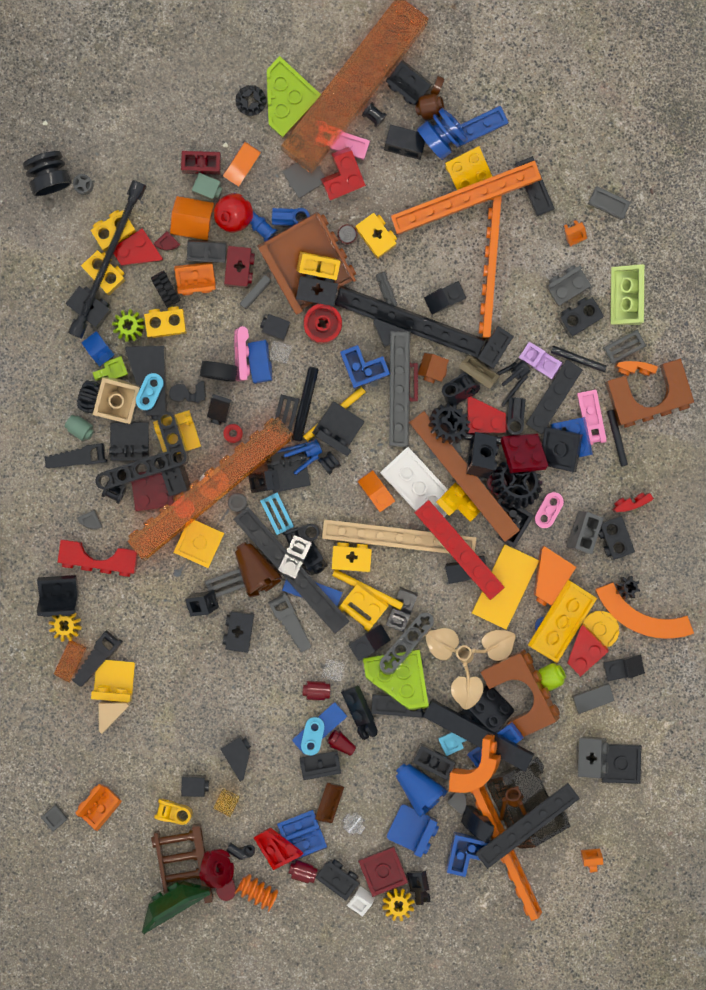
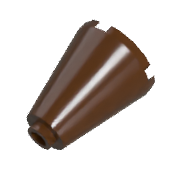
[235,542,282,598]

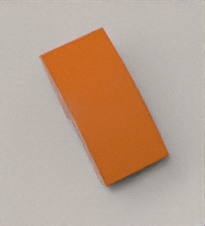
[223,142,261,187]
[615,361,658,376]

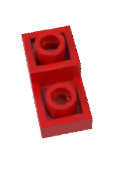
[612,492,654,512]

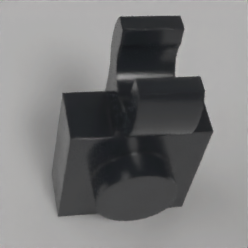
[407,871,430,905]

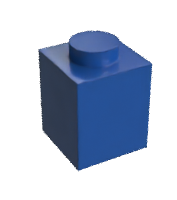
[81,331,114,367]

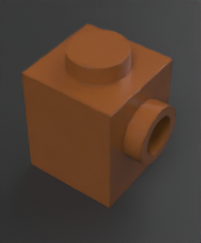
[417,353,449,384]

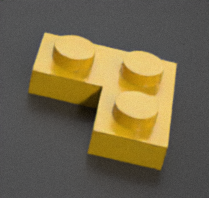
[436,482,480,522]

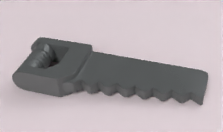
[268,592,311,652]

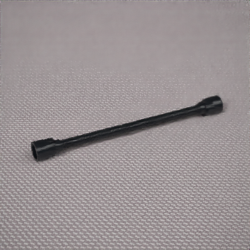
[68,180,147,339]

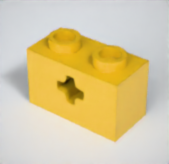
[355,213,397,259]
[332,542,372,572]

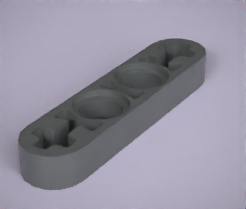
[380,613,434,675]

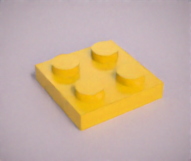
[173,517,225,568]

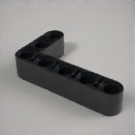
[95,411,189,490]

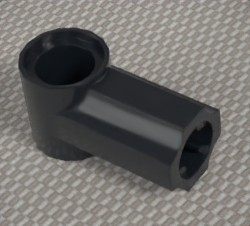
[506,397,526,436]

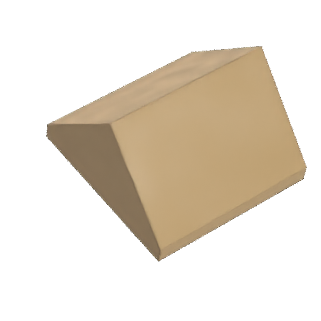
[93,377,140,424]
[99,700,133,734]

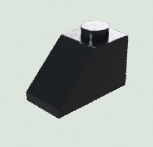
[207,394,233,426]
[348,624,391,661]
[220,735,251,782]

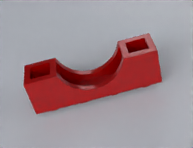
[57,540,139,577]

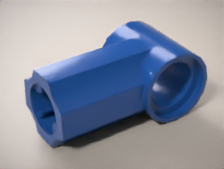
[272,208,309,226]

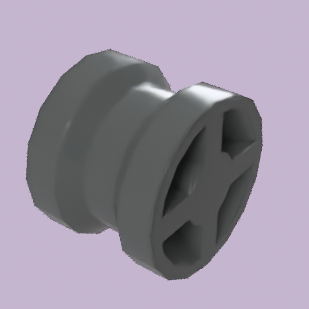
[73,174,94,195]

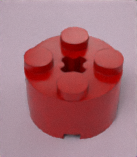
[304,304,342,344]

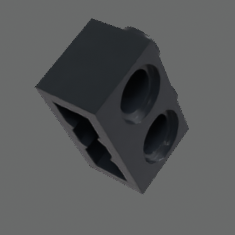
[558,297,605,338]
[598,516,635,560]

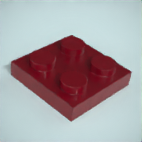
[500,434,548,473]
[132,471,174,511]
[358,846,408,897]

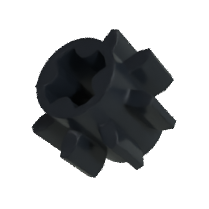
[615,576,640,599]

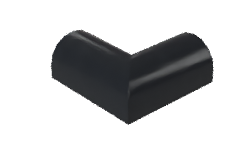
[497,498,534,548]

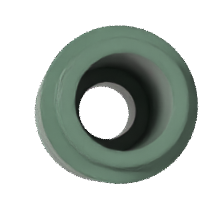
[64,415,94,441]

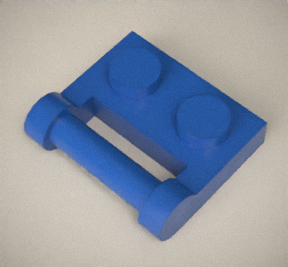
[551,417,593,457]

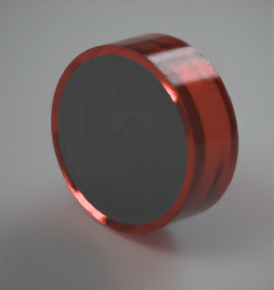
[338,224,357,244]

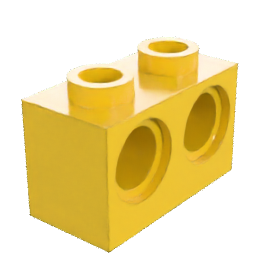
[90,210,137,252]
[81,250,126,296]
[297,251,341,280]
[144,306,187,338]

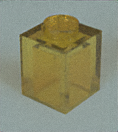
[213,788,240,817]

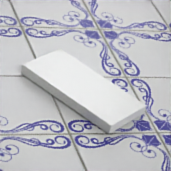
[380,447,448,517]

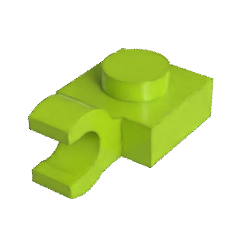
[93,356,128,381]

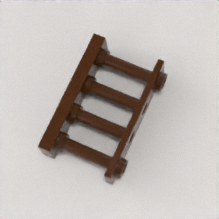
[151,823,213,903]

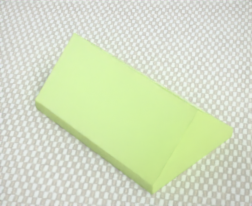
[611,264,645,325]

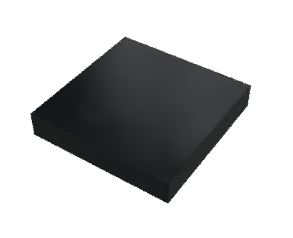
[542,427,583,472]
[601,744,642,784]

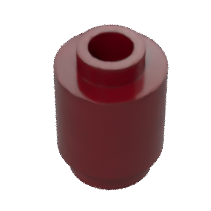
[302,681,330,701]
[288,860,318,884]

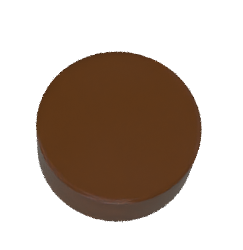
[430,76,445,95]

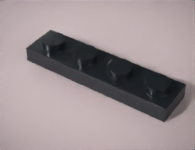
[526,360,583,434]

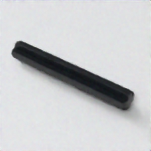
[292,367,319,442]

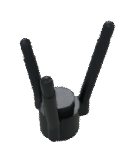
[496,360,531,407]

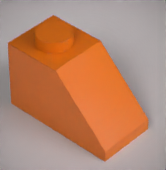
[357,470,395,512]

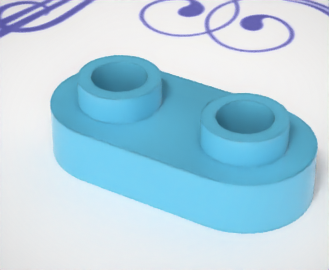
[136,373,164,411]
[301,717,324,756]

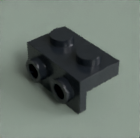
[386,60,433,105]
[315,859,360,901]

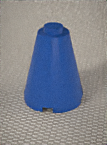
[396,764,448,817]

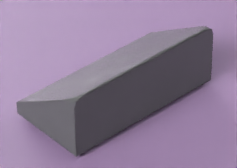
[572,683,614,714]

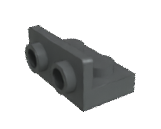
[546,265,591,306]

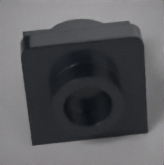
[303,541,328,575]

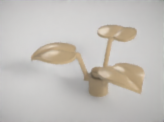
[426,628,516,710]

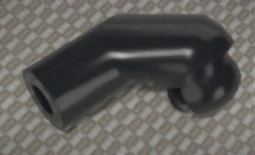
[226,843,255,860]

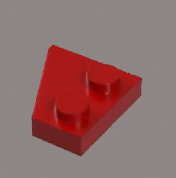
[567,623,609,677]

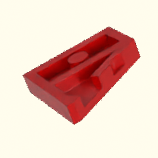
[114,228,163,266]
[467,397,506,433]
[253,827,303,870]

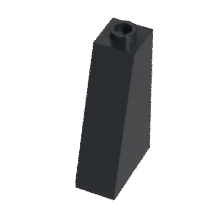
[125,346,167,420]

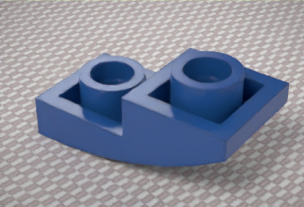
[248,340,272,384]

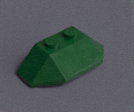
[142,881,212,934]

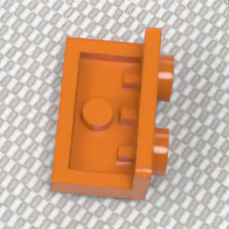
[174,262,216,295]
[75,784,122,831]

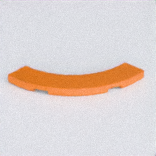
[595,582,694,639]

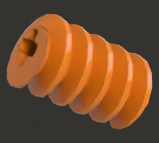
[235,874,278,912]

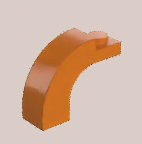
[449,734,501,793]

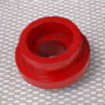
[223,424,243,443]

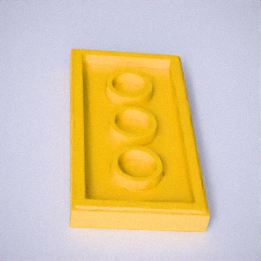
[472,544,539,630]
[528,580,597,663]

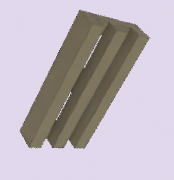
[459,355,500,389]

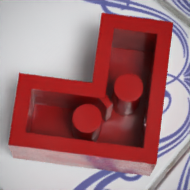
[320,147,366,200]

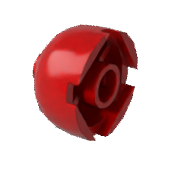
[214,193,253,233]

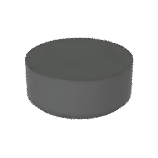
[228,493,247,512]

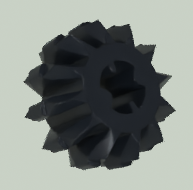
[77,380,100,414]

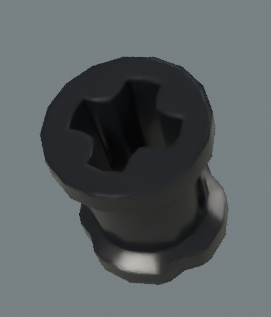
[362,102,387,128]

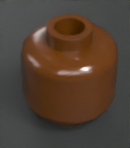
[415,93,445,121]

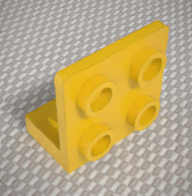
[91,660,135,702]

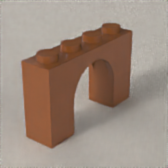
[605,358,694,428]
[481,649,560,737]

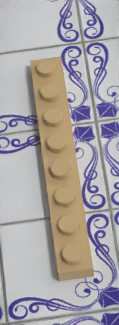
[322,520,477,554]

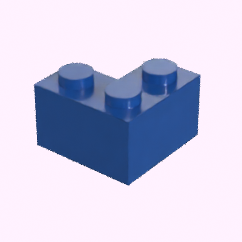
[340,345,390,389]
[446,832,491,877]

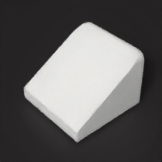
[347,886,375,916]

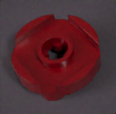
[199,849,234,889]

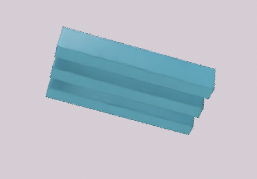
[260,492,294,535]

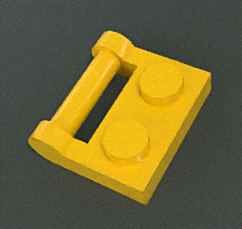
[338,582,389,632]

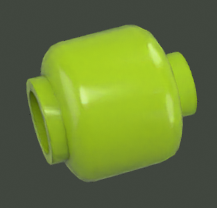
[538,663,566,691]

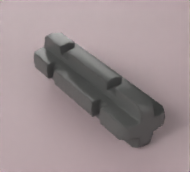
[376,272,397,306]

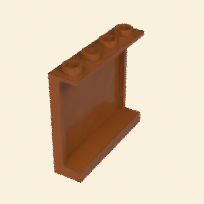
[257,212,356,315]

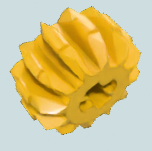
[49,613,82,642]
[382,888,415,921]

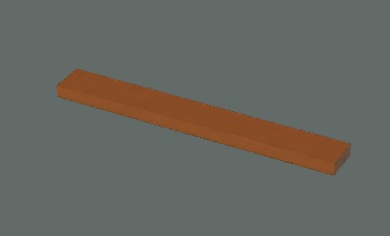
[409,411,520,542]

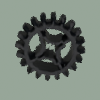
[491,460,543,509]

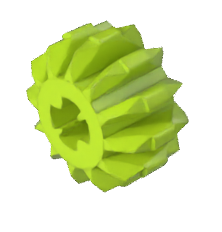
[112,309,145,342]

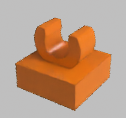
[564,220,587,246]
[581,848,603,873]

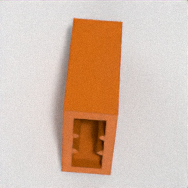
[534,546,576,606]

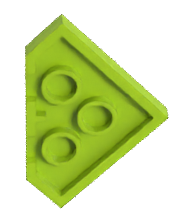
[267,56,322,138]
[363,650,429,710]

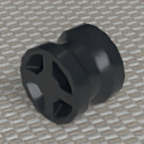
[318,451,341,475]

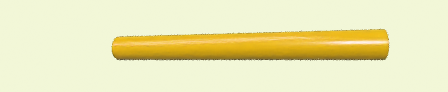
[303,387,366,441]
[332,569,404,610]

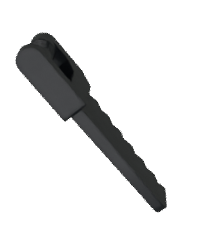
[44,443,108,469]
[71,630,123,687]

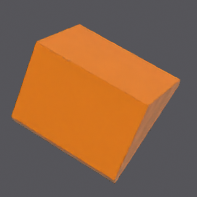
[170,196,215,241]

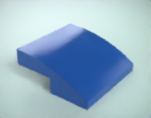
[277,810,328,862]

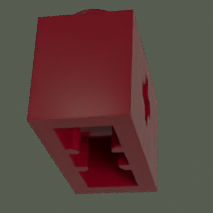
[181,151,221,175]
[224,246,255,288]

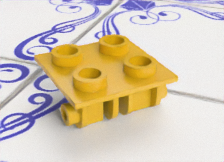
[445,146,493,190]
[153,410,201,454]

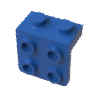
[387,804,439,857]

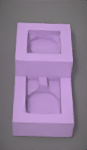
[519,342,563,380]

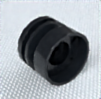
[23,151,72,196]

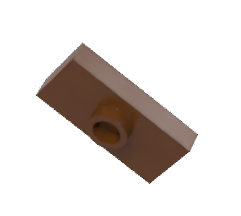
[315,782,344,823]

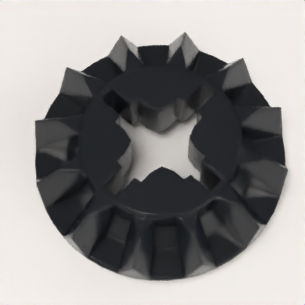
[236,85,266,116]

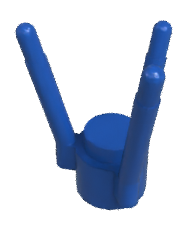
[273,439,322,475]

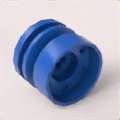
[417,108,468,160]

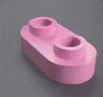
[534,492,564,528]

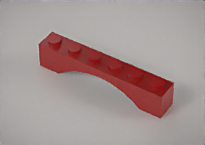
[414,500,505,600]

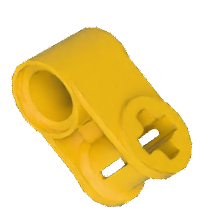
[154,799,193,825]

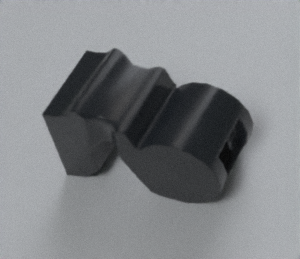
[169,381,206,404]

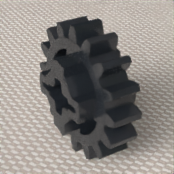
[428,403,470,445]

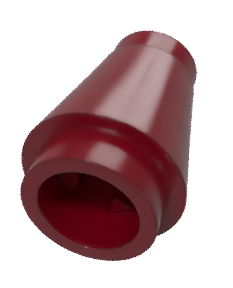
[327,730,356,756]

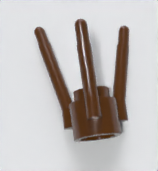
[499,786,527,821]

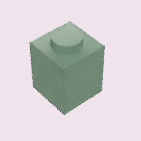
[192,173,223,202]

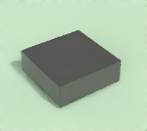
[41,804,69,832]

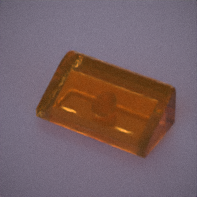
[54,640,87,683]

